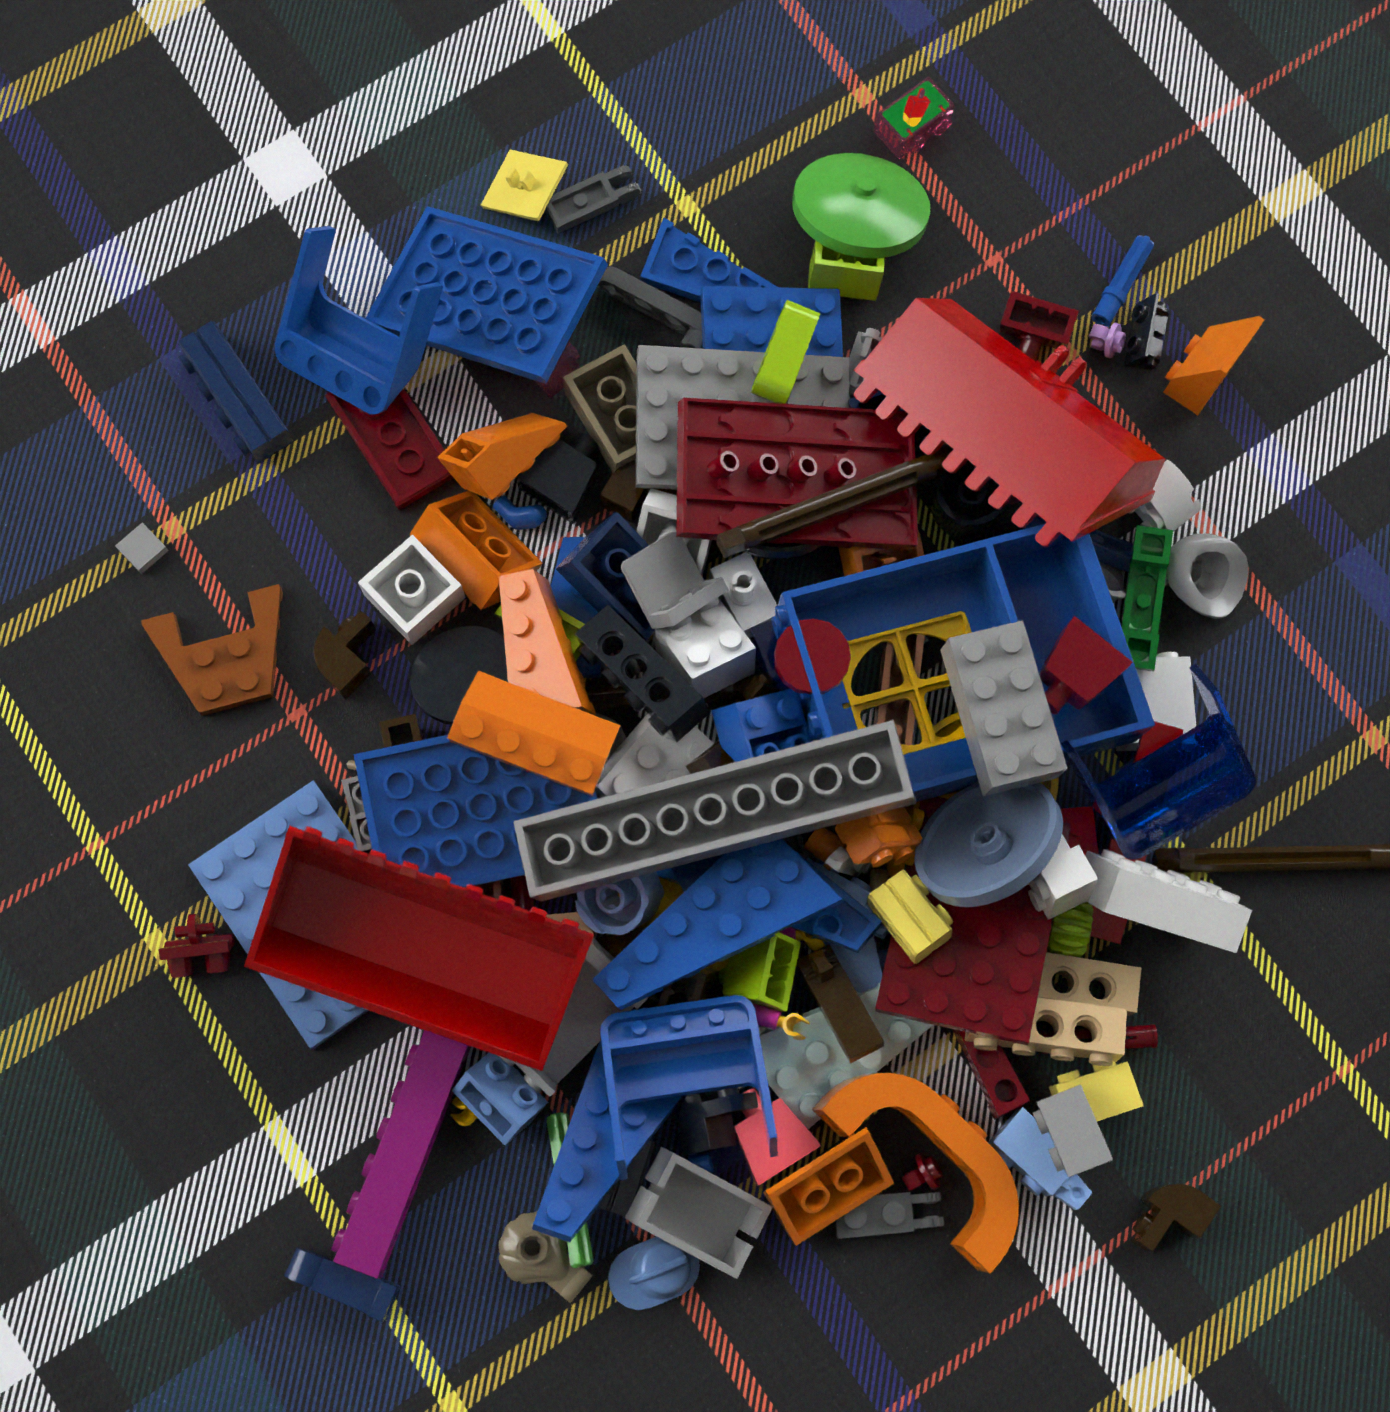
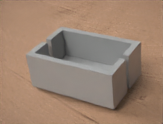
[625,1147,773,1279]

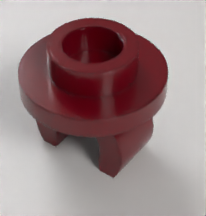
[902,1152,943,1191]

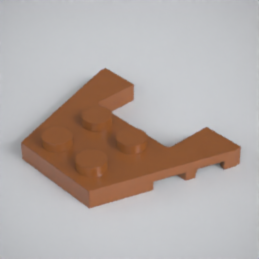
[141,584,283,716]

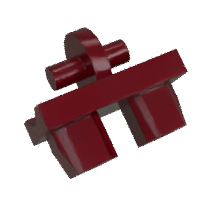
[158,913,235,978]

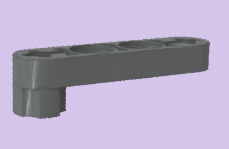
[598,266,703,349]

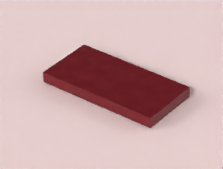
[325,388,454,510]

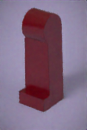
[952,1029,1030,1120]

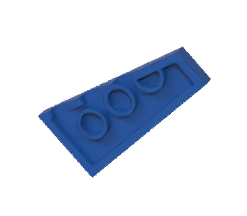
[640,218,779,303]

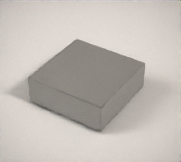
[115,522,169,574]

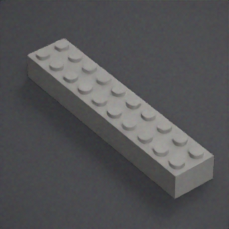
[513,720,916,902]

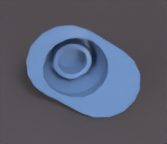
[608,1236,700,1310]

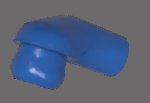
[493,495,547,530]

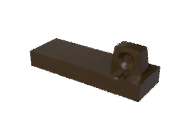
[796,944,884,1064]

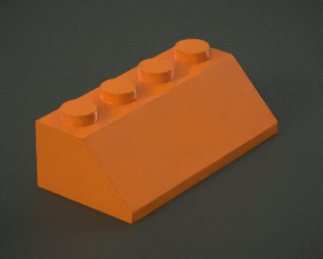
[447,671,620,797]

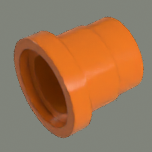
[804,828,847,871]

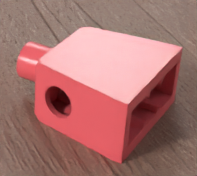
[734,1087,821,1186]

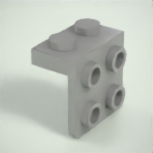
[621,532,729,630]

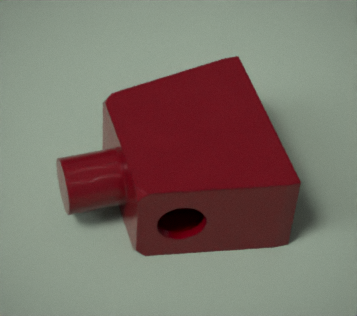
[1039,616,1133,714]

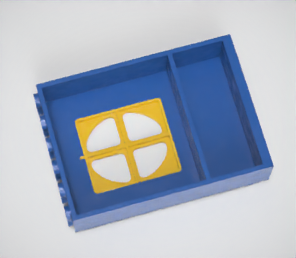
[771,524,1155,802]

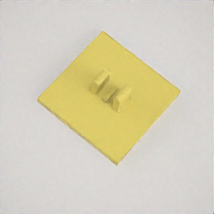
[481,150,568,221]

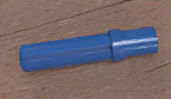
[1091,235,1154,327]

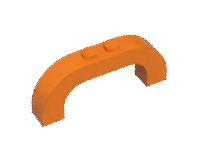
[812,1073,1019,1274]

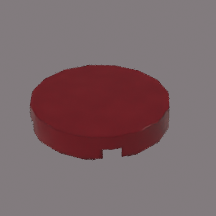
[774,618,851,694]

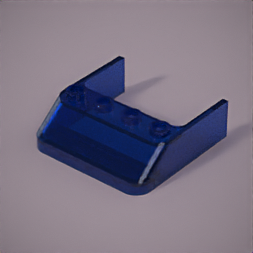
[1060,664,1256,859]

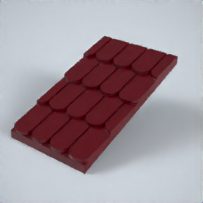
[676,397,918,550]

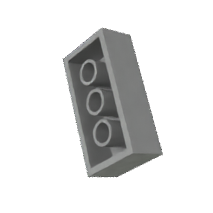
[940,621,1068,796]

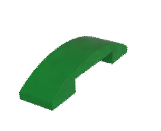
[1121,525,1173,672]

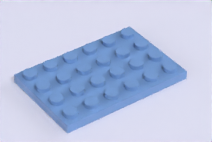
[188,780,369,1050]

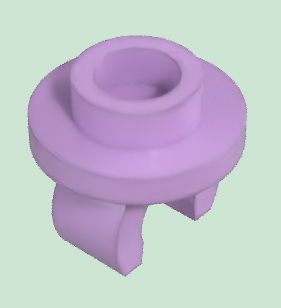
[1089,323,1126,358]

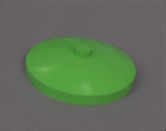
[792,153,930,258]

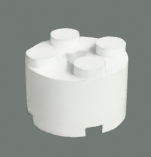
[1129,459,1201,531]

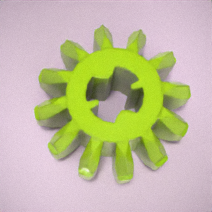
[1047,902,1093,958]

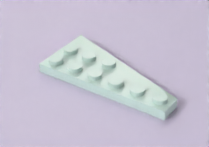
[759,983,933,1129]

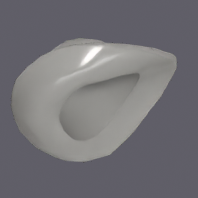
[1166,533,1248,619]

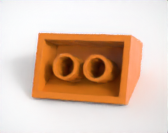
[409,491,543,610]
[764,1127,894,1246]

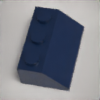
[556,511,655,641]

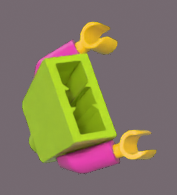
[718,927,825,1040]

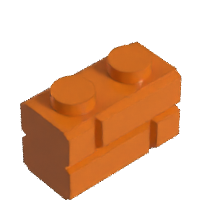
[835,807,923,868]

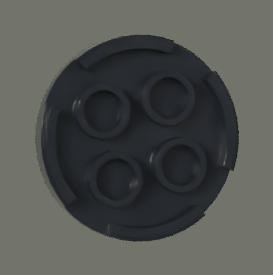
[410,626,508,726]

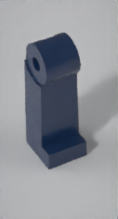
[284,1247,402,1322]

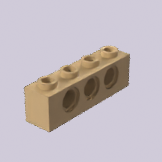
[1038,952,1142,1016]
[965,997,1127,1066]

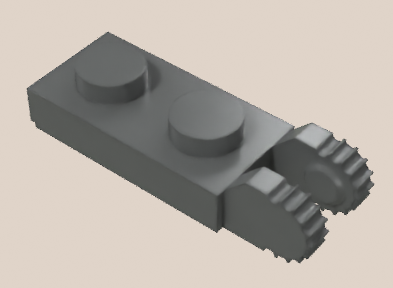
[545,165,642,234]
[835,1192,944,1239]

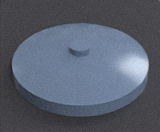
[915,782,1063,907]

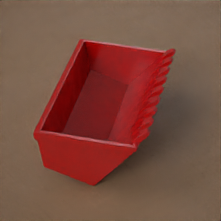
[854,298,1166,547]
[244,826,594,1071]

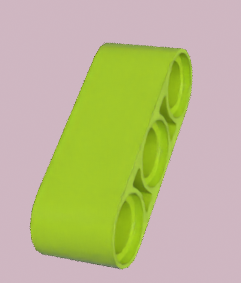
[751,300,820,404]

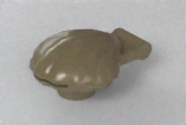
[498,1211,593,1303]

